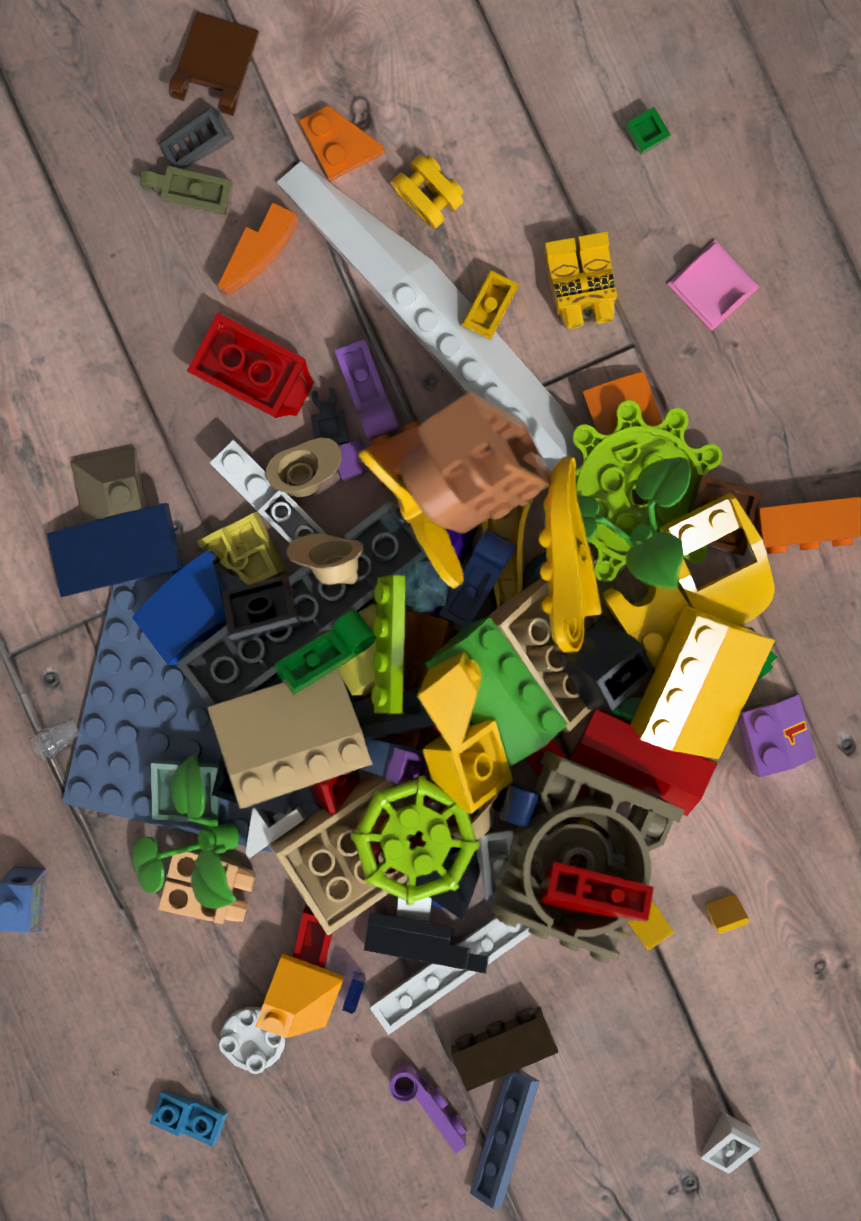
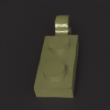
[140,166,233,215]

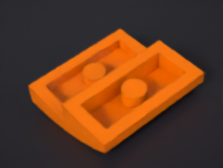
[582,371,662,435]

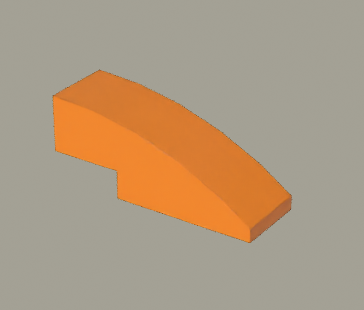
[218,203,299,296]

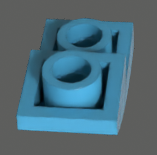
[150,1091,228,1147]

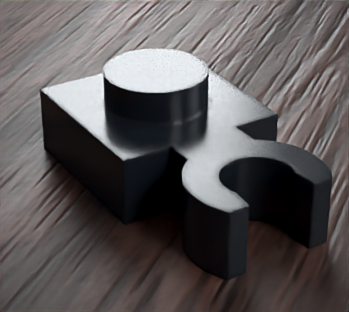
[311,388,349,445]

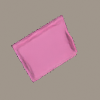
[667,240,759,332]

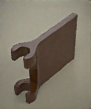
[169,12,259,116]

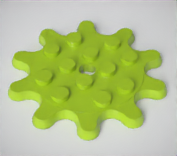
[572,400,722,588]

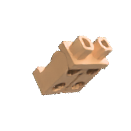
[158,843,256,925]

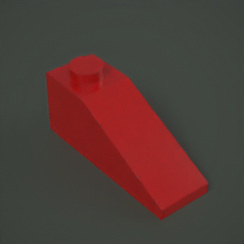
[539,862,654,922]

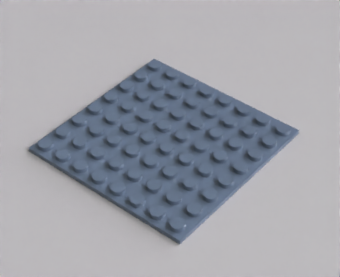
[62,563,367,853]

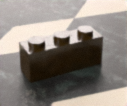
[451,1007,559,1092]

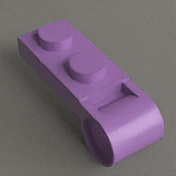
[334,339,399,440]
[385,748,434,785]
[389,1063,468,1153]

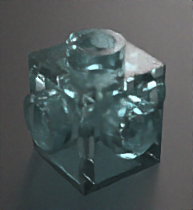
[401,562,449,612]

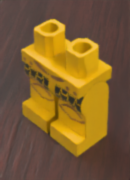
[543,231,617,330]

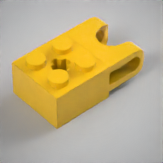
[601,584,690,678]

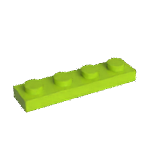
[371,575,406,714]

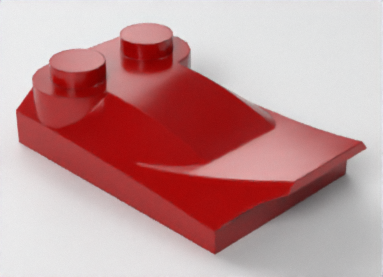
[187,312,314,418]

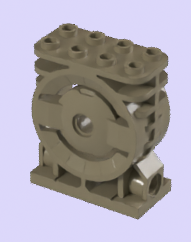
[487,750,684,963]

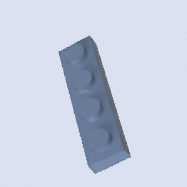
[470,1069,540,1209]

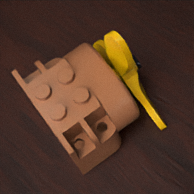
[358,391,550,588]

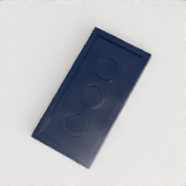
[47,503,183,597]

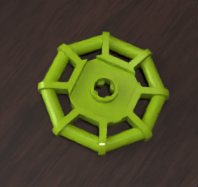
[351,775,480,905]

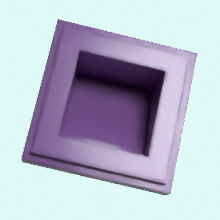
[338,438,371,481]

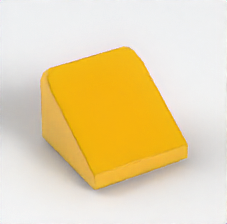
[706,894,750,934]

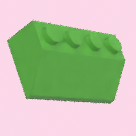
[425,617,568,767]

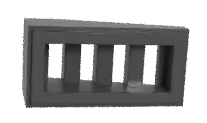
[158,107,234,169]

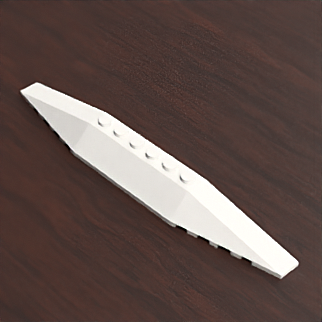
[277,161,627,572]

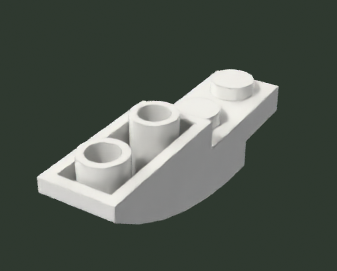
[210,440,327,543]

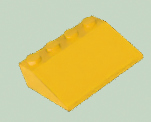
[630,605,775,759]

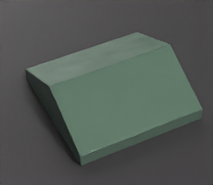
[151,760,220,822]

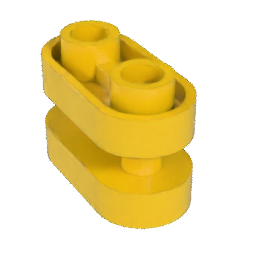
[390,154,464,230]

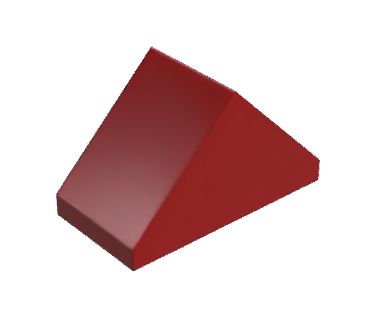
[309,770,360,815]

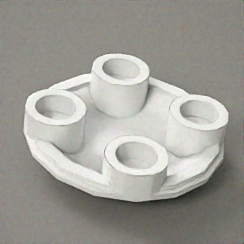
[219,1007,285,1074]

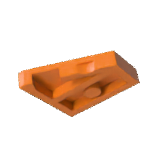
[299,106,385,182]

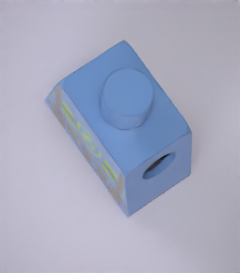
[0,867,46,933]

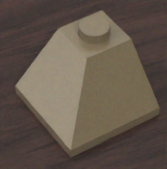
[71,448,148,524]

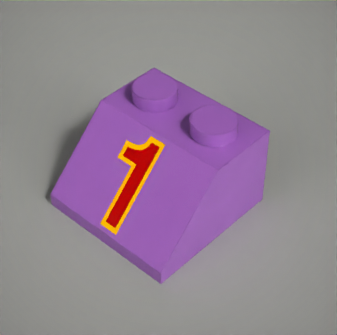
[737,694,816,777]

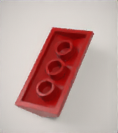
[569,710,717,816]

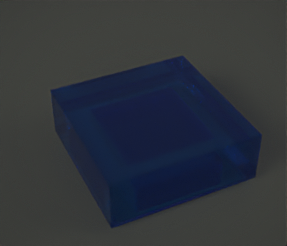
[342,971,366,1014]

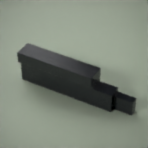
[351,687,436,739]
[364,912,489,974]

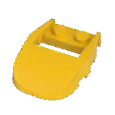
[659,492,775,626]

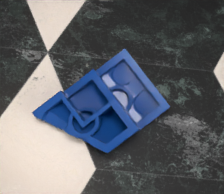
[132,550,227,665]

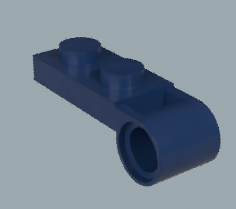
[439,528,517,628]
[492,780,539,827]

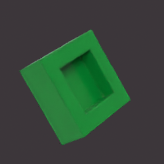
[624,107,671,155]

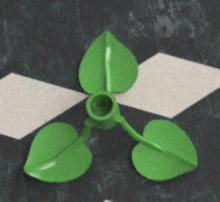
[577,457,691,589]
[132,755,239,908]

